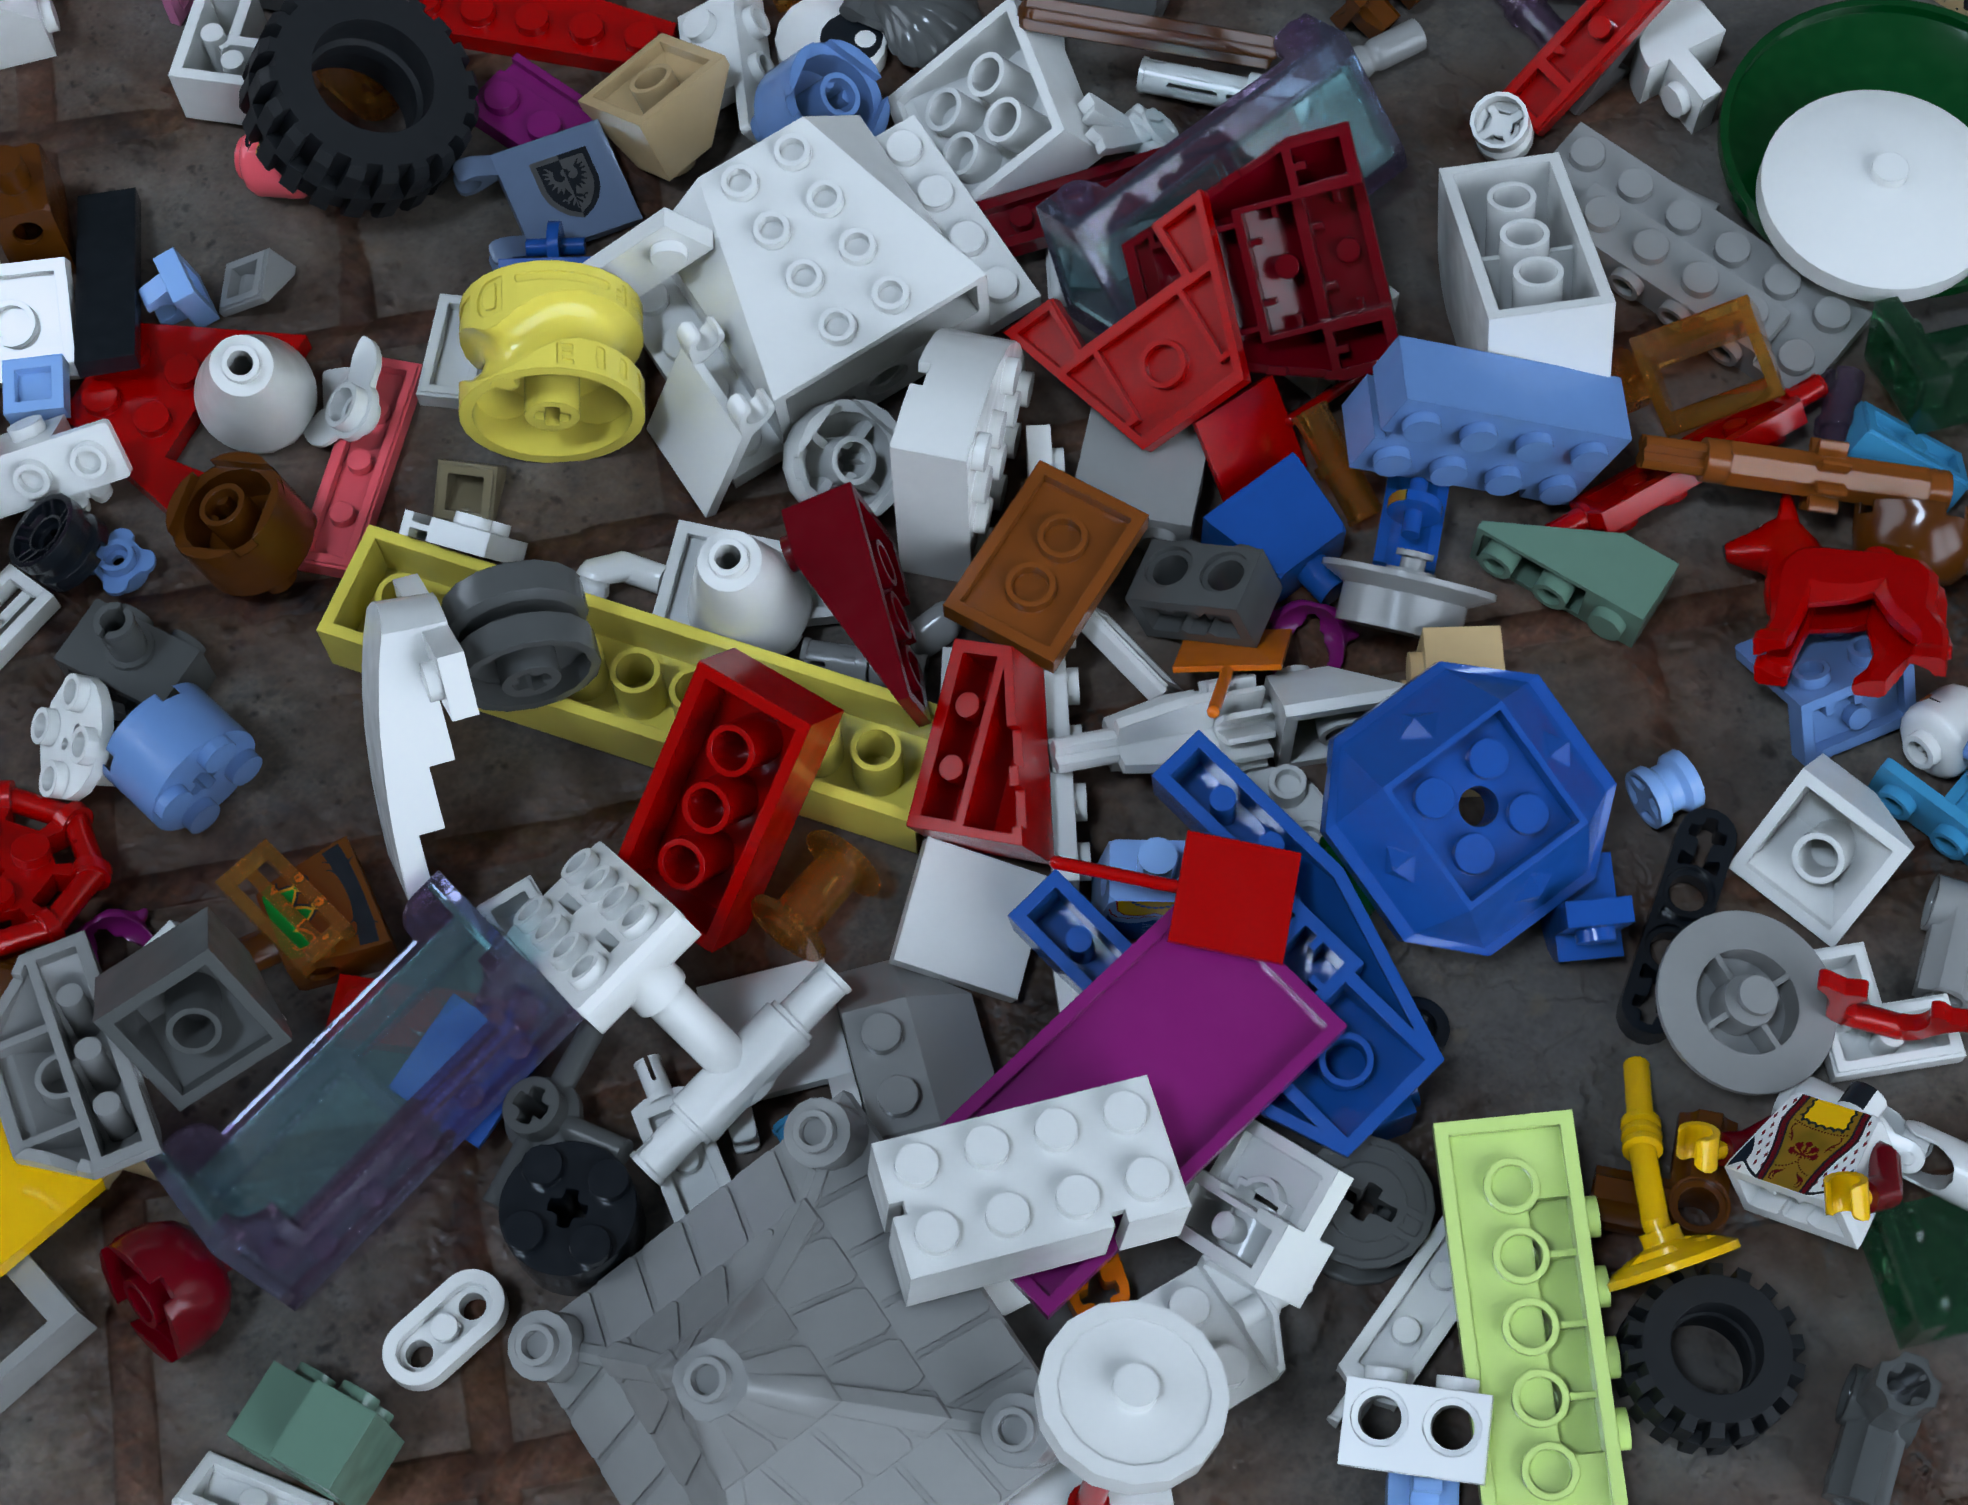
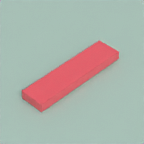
[298,357,423,579]

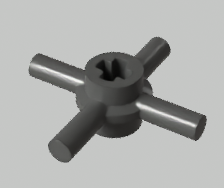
[482,1022,633,1210]

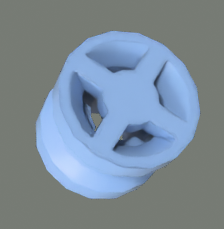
[1625,749,1706,829]

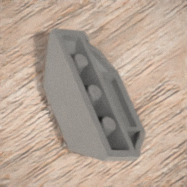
[0,930,163,1180]
[836,960,994,1140]

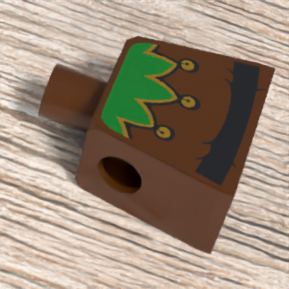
[238,836,404,991]

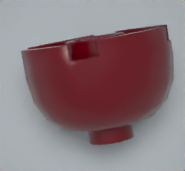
[99,1220,234,1363]

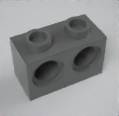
[1125,539,1283,648]

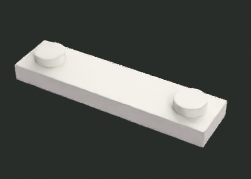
[582,207,713,297]

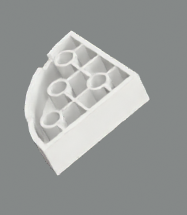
[889,327,1035,582]

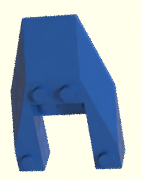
[1008,730,1445,1158]

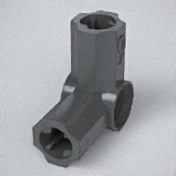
[1821,1351,1942,1505]

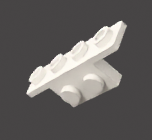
[677,0,775,144]
[0,414,133,519]

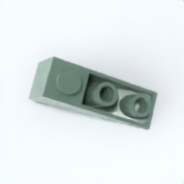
[1469,520,1680,648]

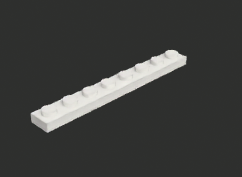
[1026,424,1091,891]

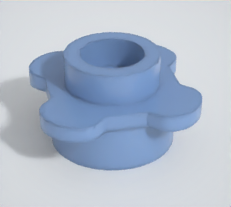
[91,528,157,596]

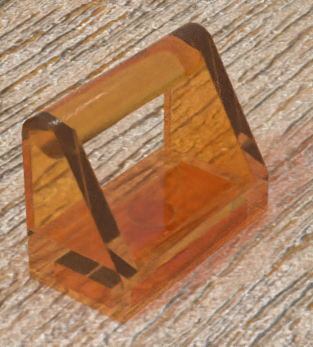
[1629,294,1786,437]

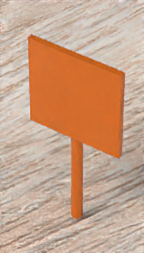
[1173,629,1292,718]

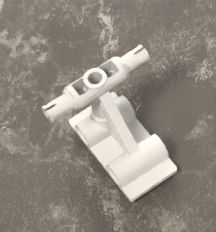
[507,841,852,1186]

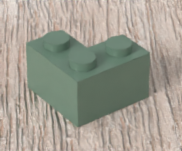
[226,1361,405,1505]

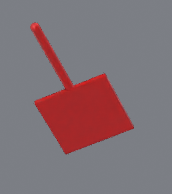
[1192,374,1373,502]
[1049,830,1302,965]

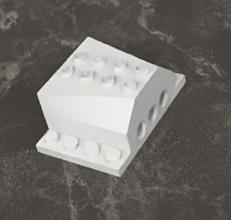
[639,114,1041,488]

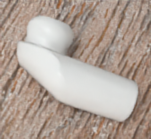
[576,551,666,599]

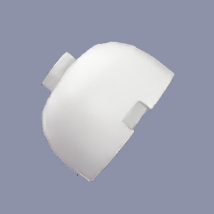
[782,399,896,516]

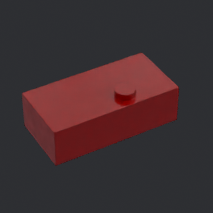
[617,648,844,953]

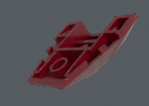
[1121,121,1399,381]

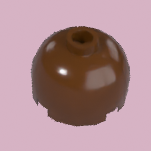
[1852,499,1968,587]

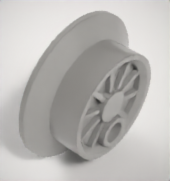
[1322,547,1497,639]
[1655,910,1837,1096]

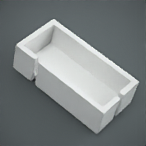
[867,1075,1192,1307]

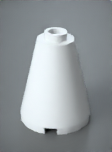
[194,334,318,454]
[687,530,813,656]

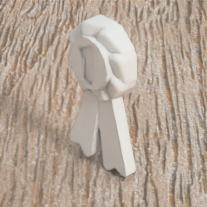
[1077,92,1182,156]

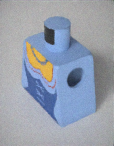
[1091,837,1185,939]

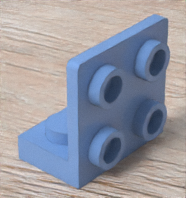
[1735,631,1916,766]

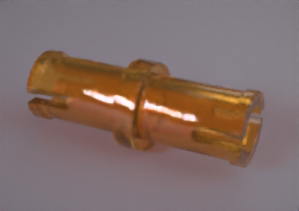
[1292,401,1382,527]

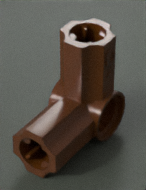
[1590,1109,1738,1237]

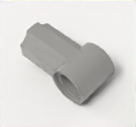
[1912,874,1968,1009]

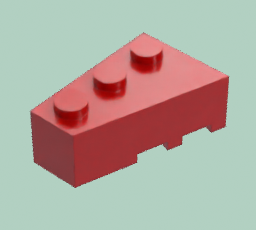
[906,638,1054,864]

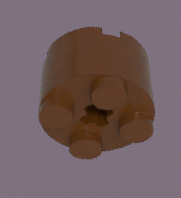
[166,451,317,596]

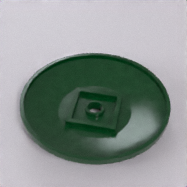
[1717,0,1968,298]

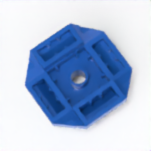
[1320,661,1617,956]

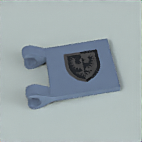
[453,119,643,271]

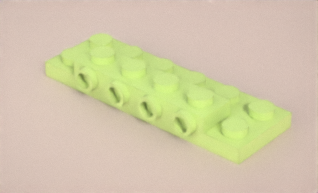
[1432,1109,1632,1505]

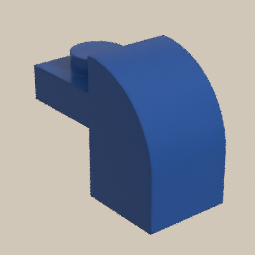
[1540,851,1635,963]

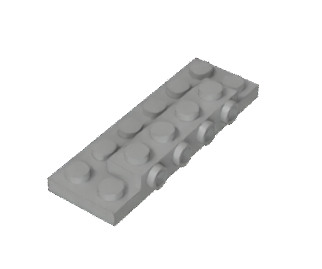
[1553,122,1873,391]

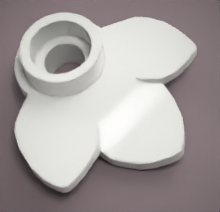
[303,336,382,448]

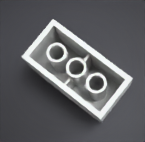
[1438,152,1616,377]

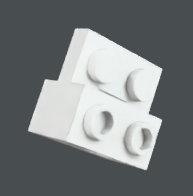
[1177,1119,1354,1309]

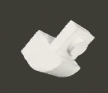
[1629,0,1726,135]

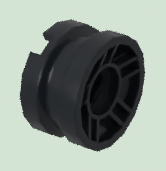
[8,493,109,592]

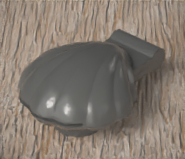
[839,0,983,69]

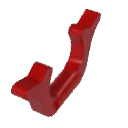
[1817,969,1968,1040]

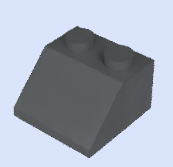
[93,906,293,1111]

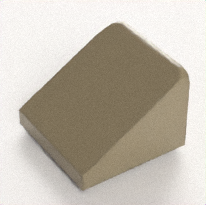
[433,459,507,522]

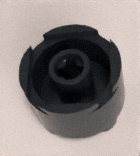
[498,1141,647,1296]

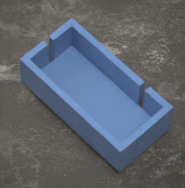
[1342,335,1632,505]

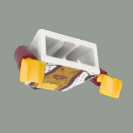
[1676,1081,1903,1250]

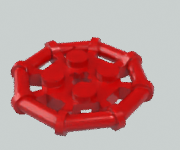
[0,780,113,957]

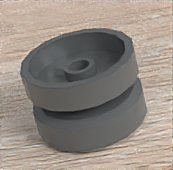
[441,559,602,712]

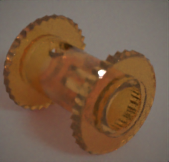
[751,830,881,962]

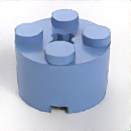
[750,39,890,142]
[103,682,263,834]

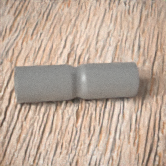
[1312,18,1427,98]

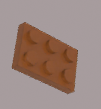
[943,460,1149,674]

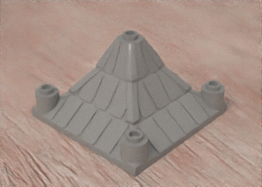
[508,1090,1059,1505]

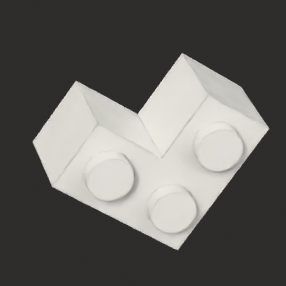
[168,0,267,125]

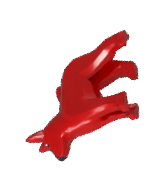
[1722,493,1953,698]

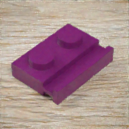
[474,53,593,149]

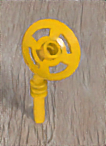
[1607,1056,1741,1292]

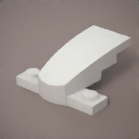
[361,573,479,902]

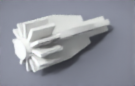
[1048,673,1276,774]

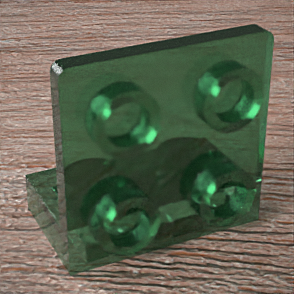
[1864,296,1968,435]
[1861,1195,1968,1350]

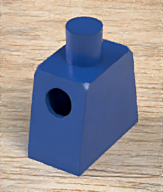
[1201,452,1346,605]

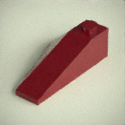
[780,482,931,728]

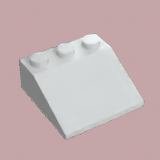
[888,0,1103,202]

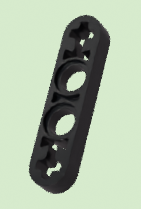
[1616,808,1737,1045]

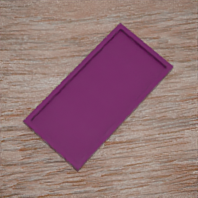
[940,906,1348,1320]

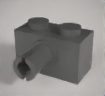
[53,598,216,714]

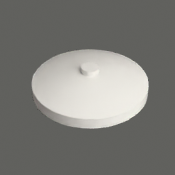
[1755,90,1968,303]

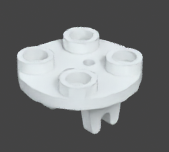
[31,673,126,801]

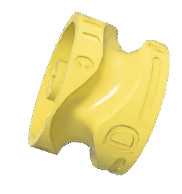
[458,260,645,463]

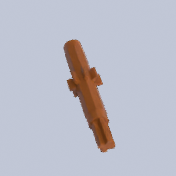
[1636,434,1954,515]

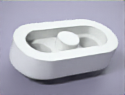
[382,1269,509,1391]

